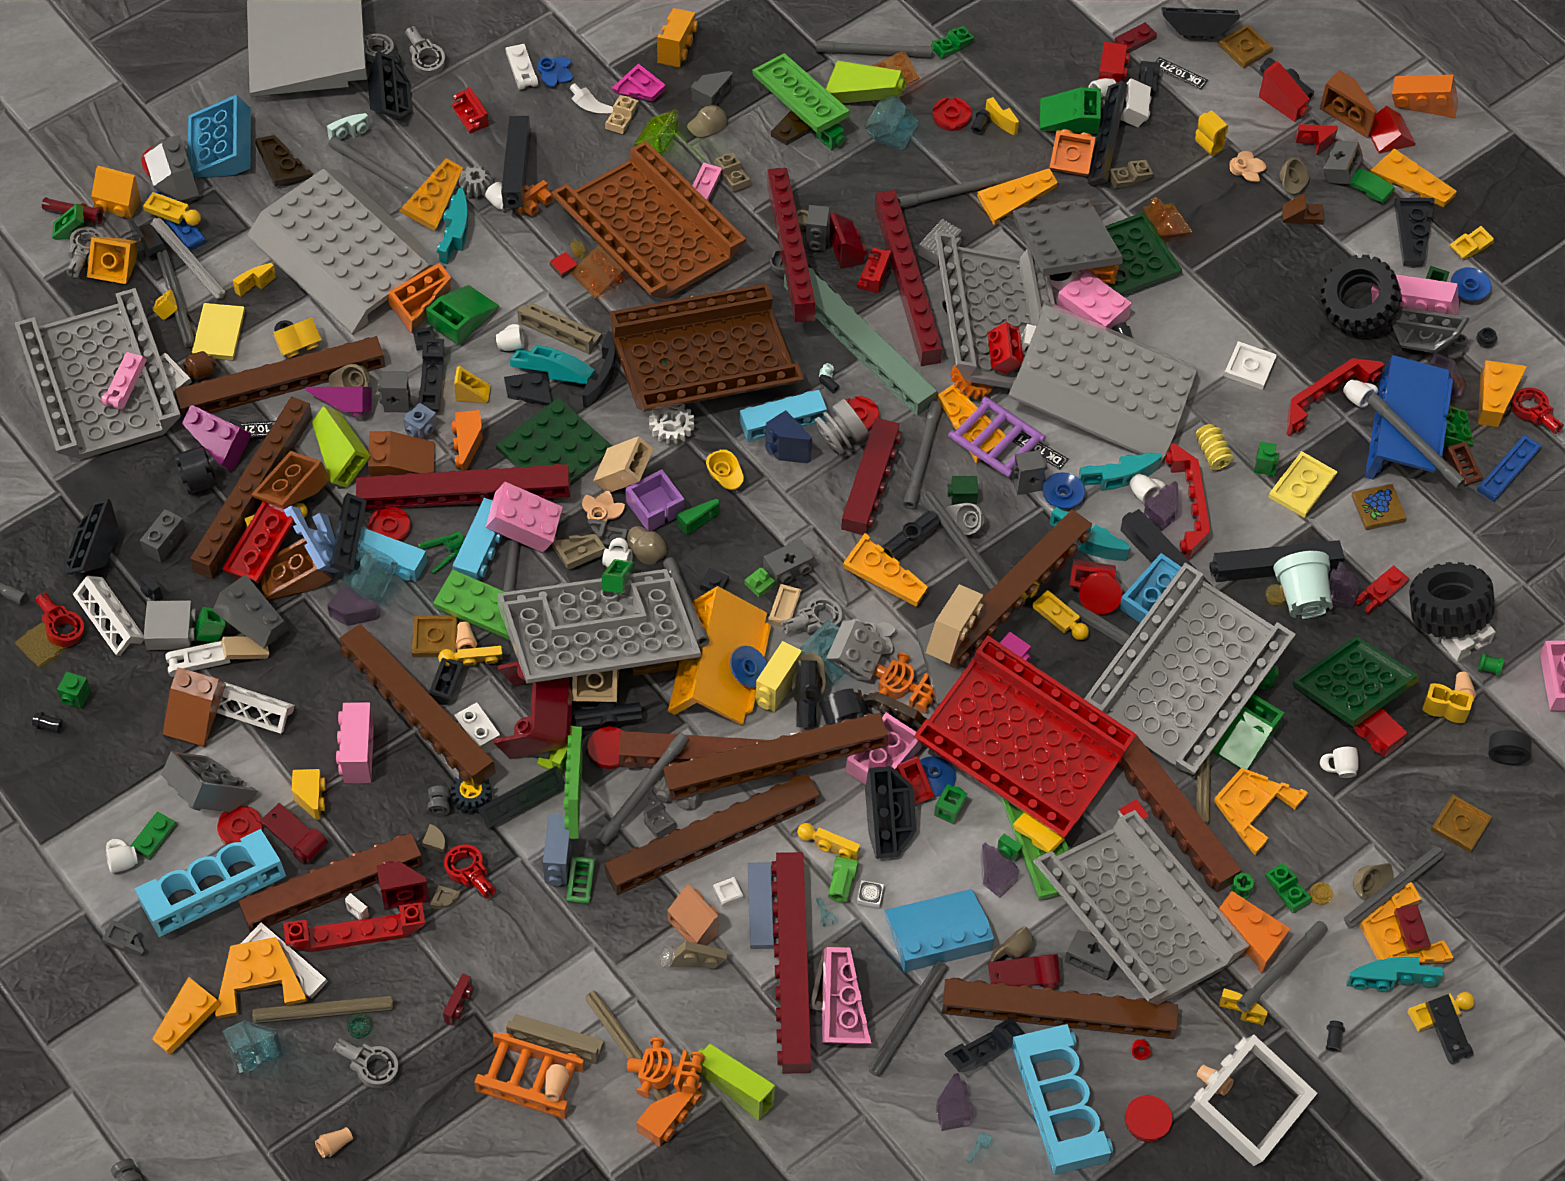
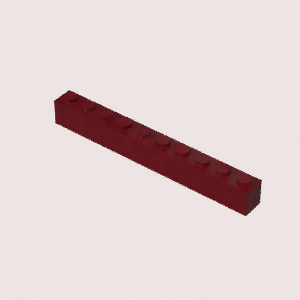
[767,168,816,322]
[875,190,942,366]
[356,464,571,510]
[771,852,811,1074]

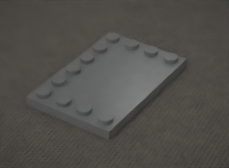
[1012,198,1122,276]

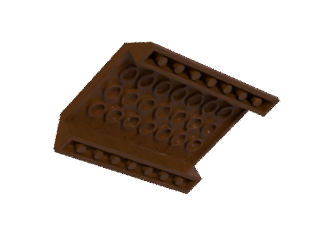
[610,283,804,412]

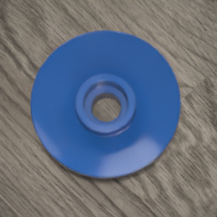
[1450,267,1491,301]
[1042,472,1085,509]
[730,646,767,688]
[920,756,956,797]

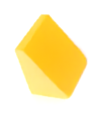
[153,289,177,320]

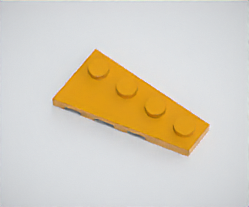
[1370,148,1457,207]
[399,158,463,231]
[977,168,1058,225]
[937,384,1006,464]
[843,533,928,607]

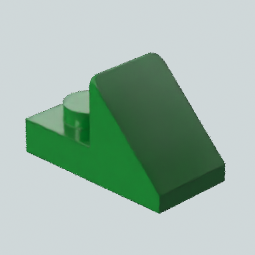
[52,203,85,240]

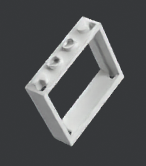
[1190,1035,1317,1166]

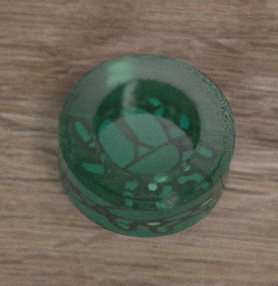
[347,1014,371,1039]

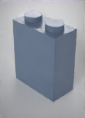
[543,814,573,886]

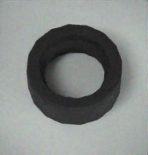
[1488,730,1532,766]

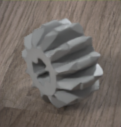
[459,165,493,199]

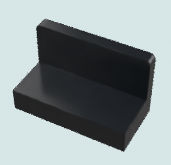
[127,217,165,257]

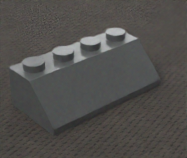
[916,622,975,706]

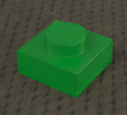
[997,834,1022,862]

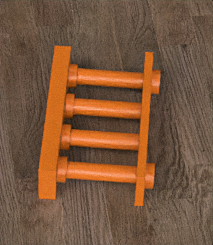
[474,1032,584,1119]

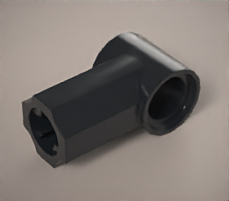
[1139,61,1160,97]

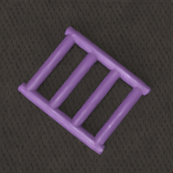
[948,396,1046,477]

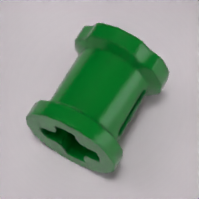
[1477,652,1504,677]
[1231,873,1254,900]

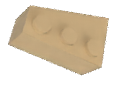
[926,584,984,664]

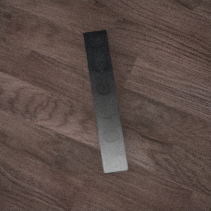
[1088,80,1128,187]

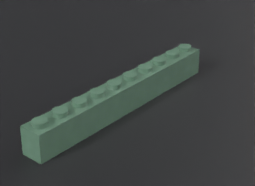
[784,268,937,415]

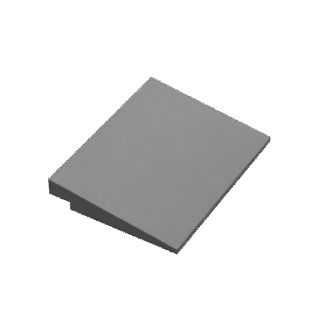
[247,0,367,96]
[498,569,701,683]

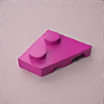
[612,64,666,102]

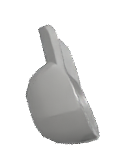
[945,503,985,535]

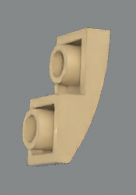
[605,95,638,134]

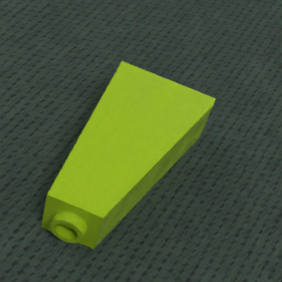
[826,60,906,103]
[312,406,371,488]
[698,1044,775,1121]

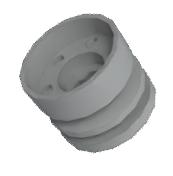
[815,399,869,455]

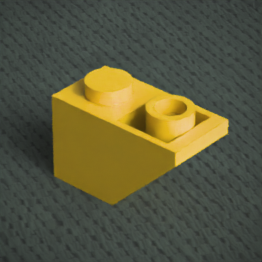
[292,769,326,820]

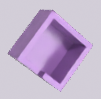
[626,469,685,532]

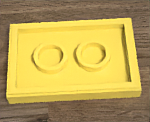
[192,303,245,360]
[1268,451,1337,518]

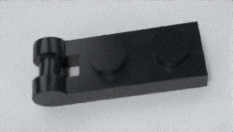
[1425,994,1473,1064]

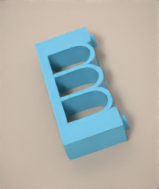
[135,829,286,937]
[1012,1024,1113,1175]

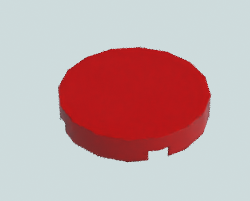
[932,97,971,131]
[846,396,880,432]
[368,506,411,542]
[1079,572,1123,614]
[587,727,623,769]
[217,805,263,845]
[1124,1095,1172,1142]

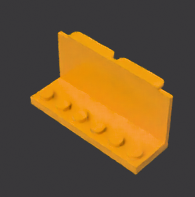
[668,586,771,725]

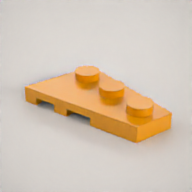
[152,977,221,1055]

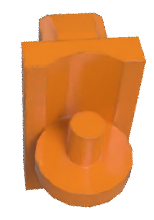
[517,180,553,216]

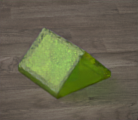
[634,109,678,156]

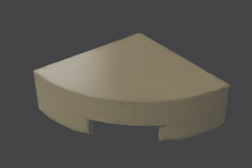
[422,824,445,853]
[430,885,461,909]

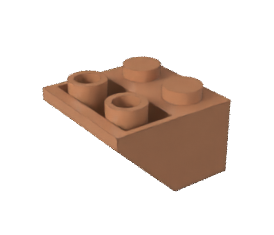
[667,884,719,945]

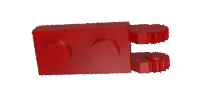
[1355,565,1410,614]

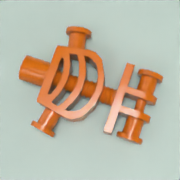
[872,652,935,713]
[627,1037,705,1098]

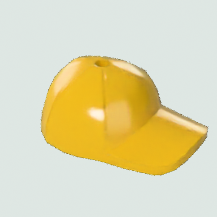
[706,450,744,490]

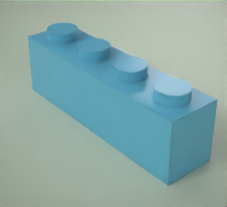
[740,390,827,442]
[452,498,503,581]
[355,528,427,582]

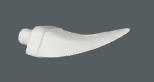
[570,83,613,113]

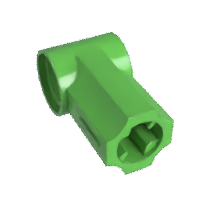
[828,856,859,903]

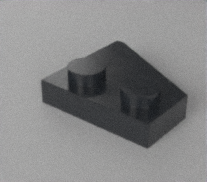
[504,371,551,407]

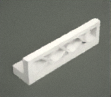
[73,576,144,656]
[217,682,295,734]

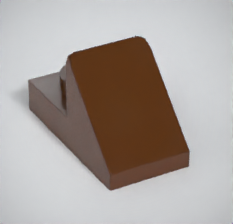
[1282,194,1324,225]

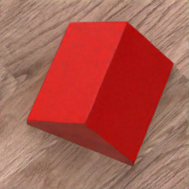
[1370,106,1416,154]

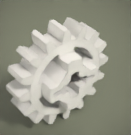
[649,404,694,444]

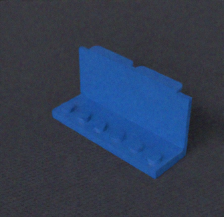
[1365,355,1453,480]

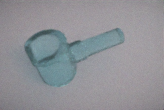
[816,897,835,927]
[966,1133,992,1163]

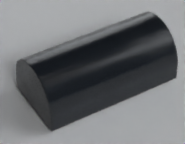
[429,657,464,705]

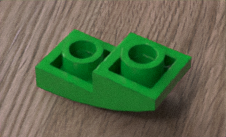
[931,26,975,59]
[1349,168,1395,203]
[1265,863,1312,913]

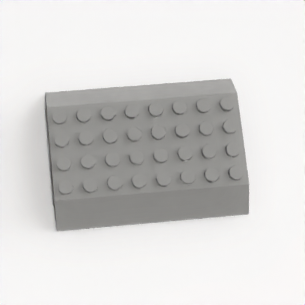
[247,168,446,335]
[935,232,1055,389]
[15,288,181,459]
[1008,300,1197,463]
[1084,563,1296,774]
[1033,810,1250,1005]

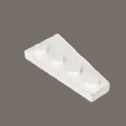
[241,923,328,999]

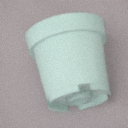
[1273,551,1333,619]

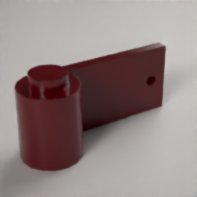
[260,803,329,863]
[988,954,1061,988]

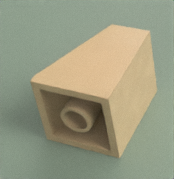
[572,669,619,702]

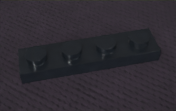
[330,493,367,574]
[476,766,565,828]

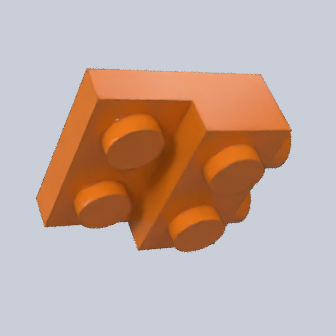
[1049,129,1096,177]

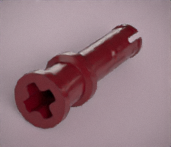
[42,197,104,225]

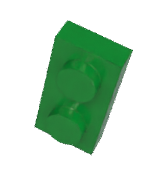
[130,811,177,860]

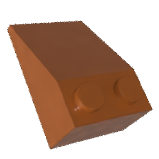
[1320,70,1377,138]
[368,431,435,477]
[251,451,330,508]
[260,538,332,600]
[163,667,226,747]

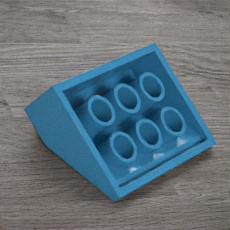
[188,94,251,178]
[1120,553,1181,623]
[884,889,994,972]

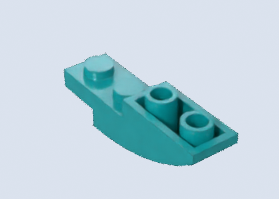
[437,188,468,264]
[509,345,595,384]
[1078,453,1162,491]
[1050,507,1131,561]
[1346,957,1443,991]

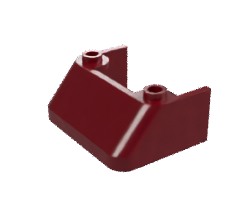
[493,662,573,759]

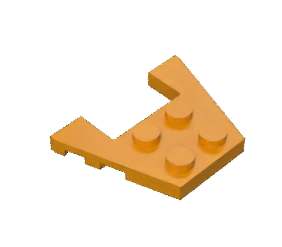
[1214,768,1308,856]
[1359,882,1454,964]
[215,937,307,1019]

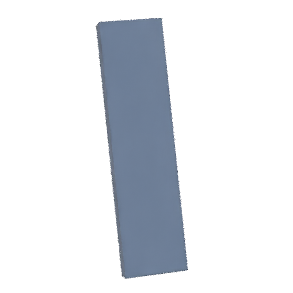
[748,862,774,949]

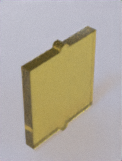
[15,621,67,668]

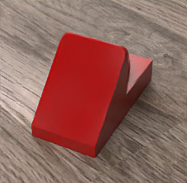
[1295,124,1338,155]
[897,756,934,805]

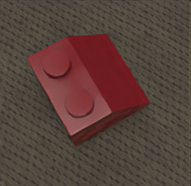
[829,213,867,269]
[377,861,430,910]

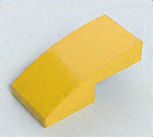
[985,97,1019,135]
[1450,226,1494,259]
[233,263,276,297]
[1013,812,1064,853]
[1219,988,1267,1025]

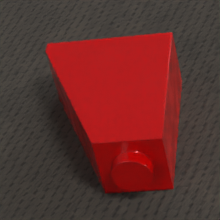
[1259,61,1310,122]

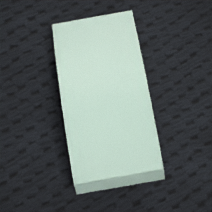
[327,113,370,140]

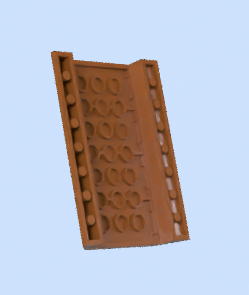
[551,141,746,299]

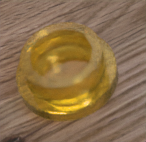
[569,238,585,258]
[1265,584,1286,605]
[1309,882,1333,905]

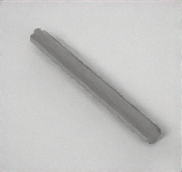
[151,218,226,300]

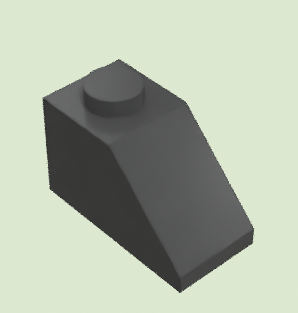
[691,71,733,107]

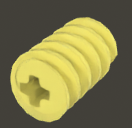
[1195,424,1234,470]

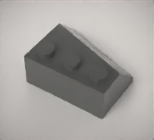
[213,574,290,649]
[161,751,258,812]

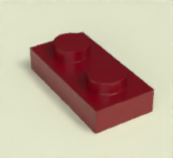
[1114,22,1157,53]
[1394,905,1431,953]
[443,973,474,1026]

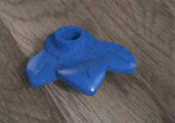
[537,57,573,87]

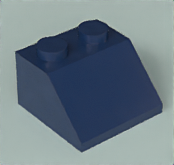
[765,410,812,464]

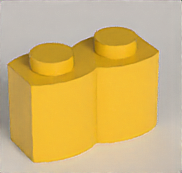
[1195,110,1228,156]
[272,317,322,358]
[1422,684,1474,723]

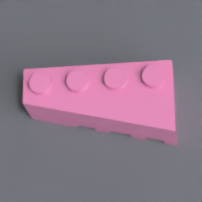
[1371,275,1459,315]
[822,947,871,1045]

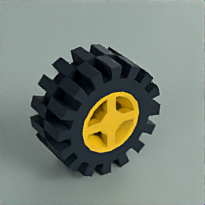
[450,775,492,815]

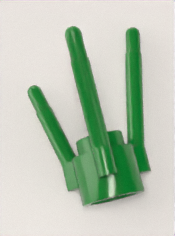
[418,531,465,574]

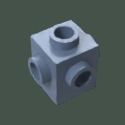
[404,403,437,439]

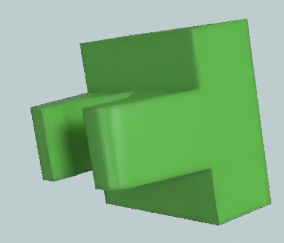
[744,568,775,597]

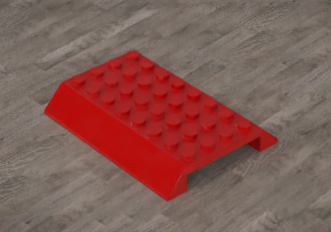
[914,635,1137,839]

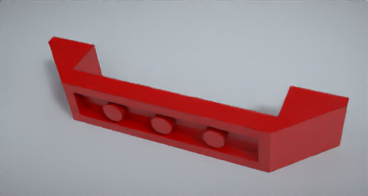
[1287,358,1384,437]
[1165,443,1210,561]
[283,902,425,952]

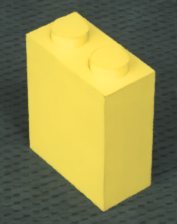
[756,641,802,712]

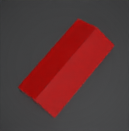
[223,501,294,583]

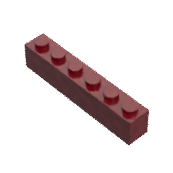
[841,418,902,535]

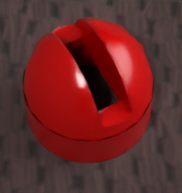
[1131,1039,1151,1060]

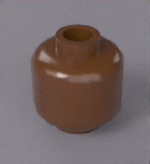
[183,351,216,381]

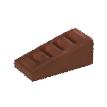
[1443,441,1483,486]

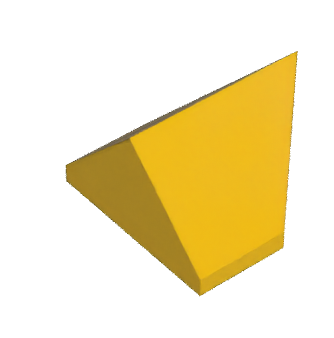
[454,366,491,403]

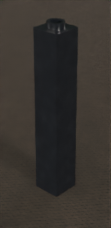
[501,116,531,208]
[1120,509,1213,586]
[1209,540,1345,582]

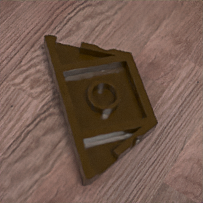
[863,692,928,730]

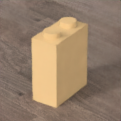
[593,436,654,492]

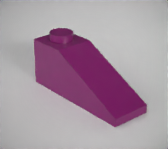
[306,387,372,416]

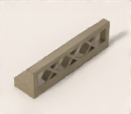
[517,302,602,354]
[506,1014,604,1065]

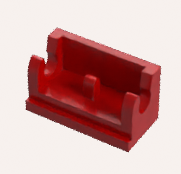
[452,87,489,134]
[857,248,891,293]

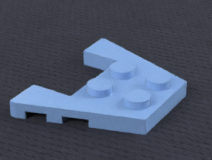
[284,506,340,573]

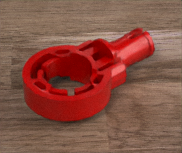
[1512,388,1564,434]
[35,592,84,647]
[444,844,496,899]

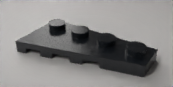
[1394,198,1435,266]

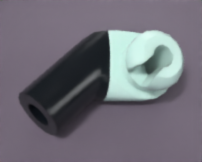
[819,363,839,393]

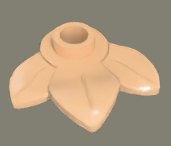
[1230,151,1267,182]
[582,491,625,522]

